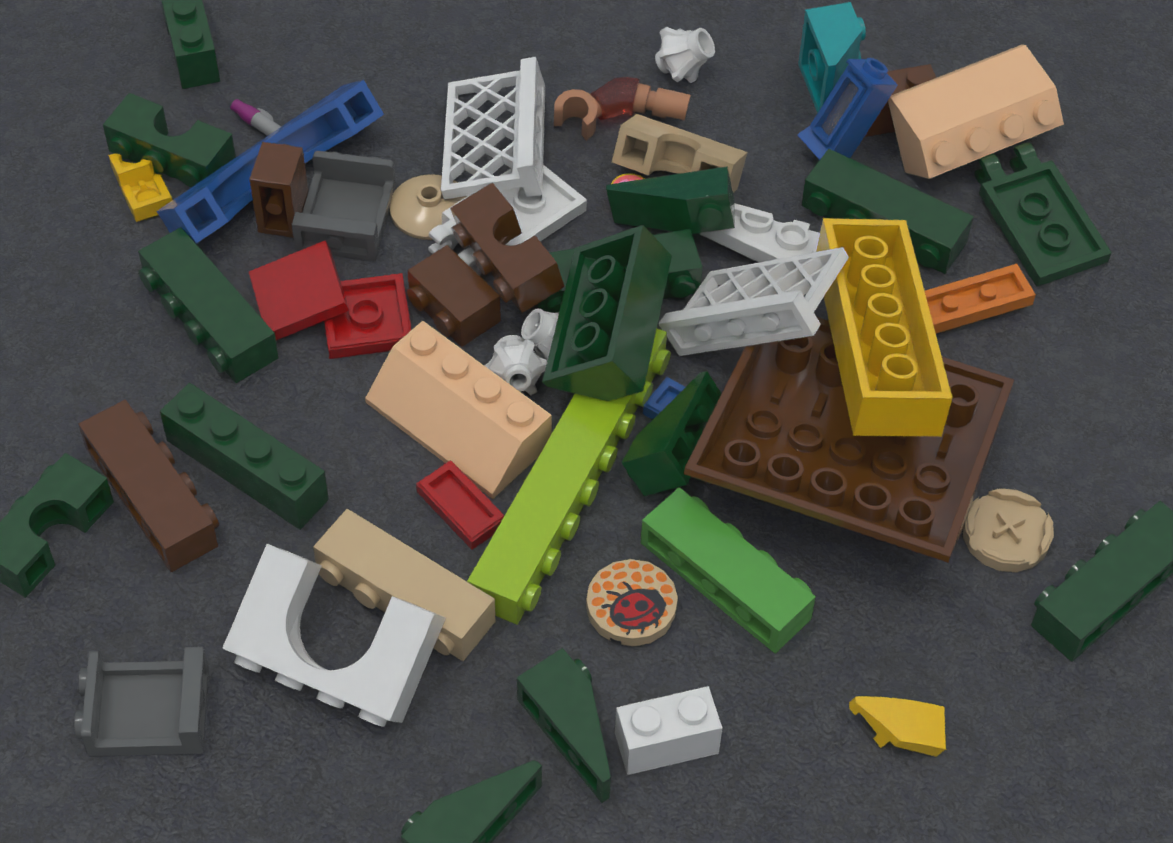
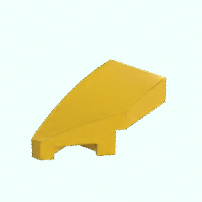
[108,153,172,222]
[849,696,946,757]

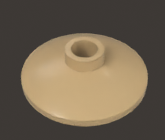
[389,175,467,240]

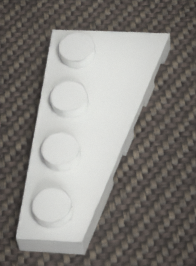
[700,203,820,262]

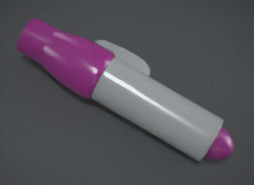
[230,99,281,136]

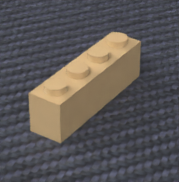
[313,509,496,661]

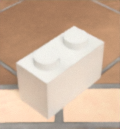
[615,686,722,775]

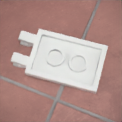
[428,165,587,275]

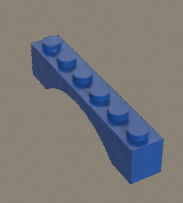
[157,80,384,244]

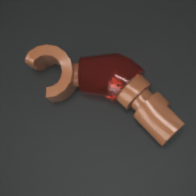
[554,77,691,141]

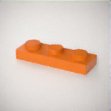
[925,264,1036,333]

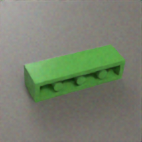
[641,487,816,654]

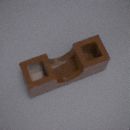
[450,182,565,313]

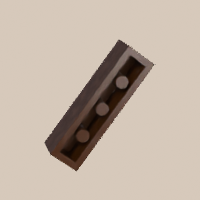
[78,399,219,572]

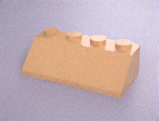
[888,45,1064,179]
[365,321,552,499]

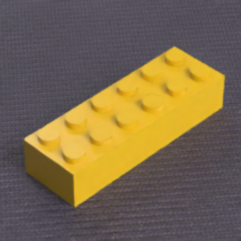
[816,218,952,437]

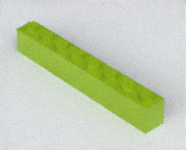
[467,329,671,625]

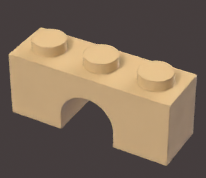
[612,114,748,193]

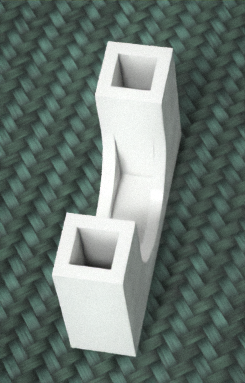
[223,544,446,727]

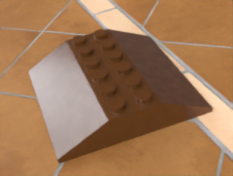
[684,317,1014,563]

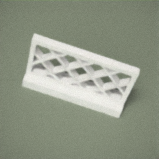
[441,57,545,200]
[659,247,849,356]

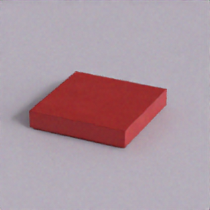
[249,240,349,340]
[324,273,412,359]

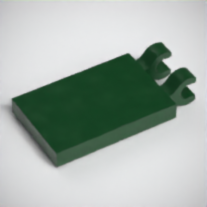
[974,142,1112,287]

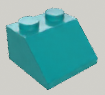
[798,2,866,113]

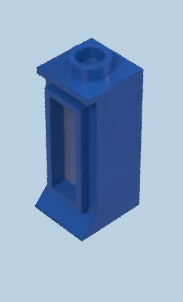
[797,58,898,160]

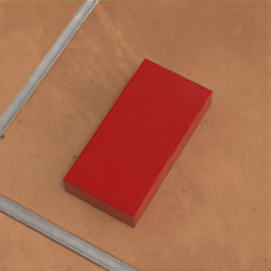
[416,460,505,550]

